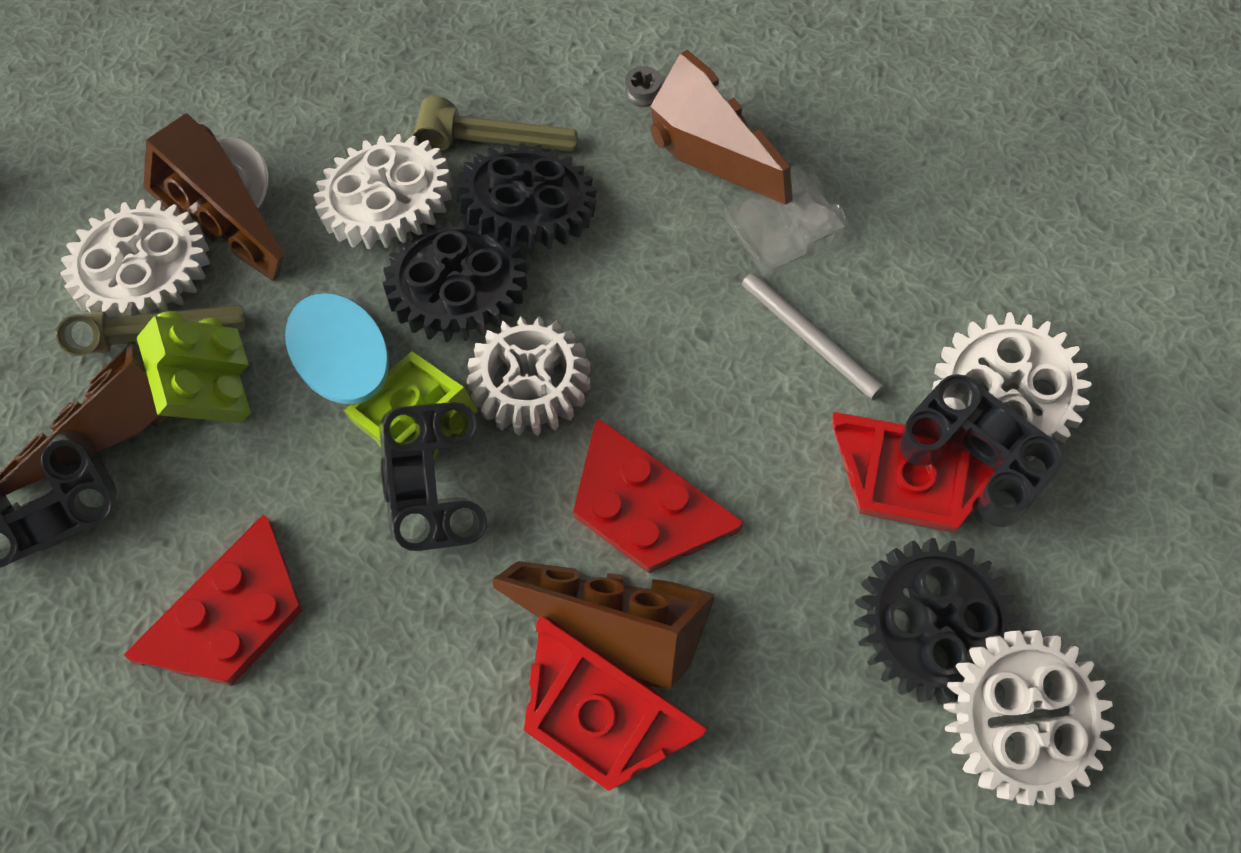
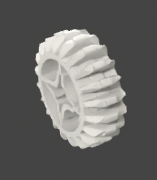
[467,316,591,436]

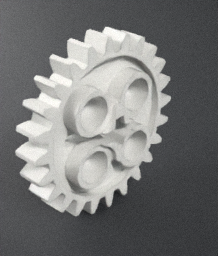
[314,134,454,249]
[60,200,210,318]
[932,312,1091,461]
[944,630,1114,806]

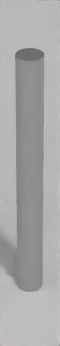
[742,272,884,400]

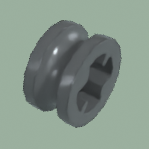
[625,66,661,107]

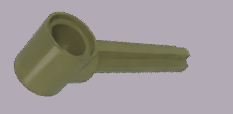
[413,96,578,152]
[56,305,246,356]

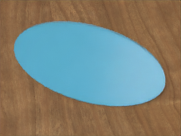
[285,293,389,404]

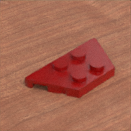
[831,412,995,533]
[573,419,743,573]
[124,515,303,686]
[524,616,709,791]

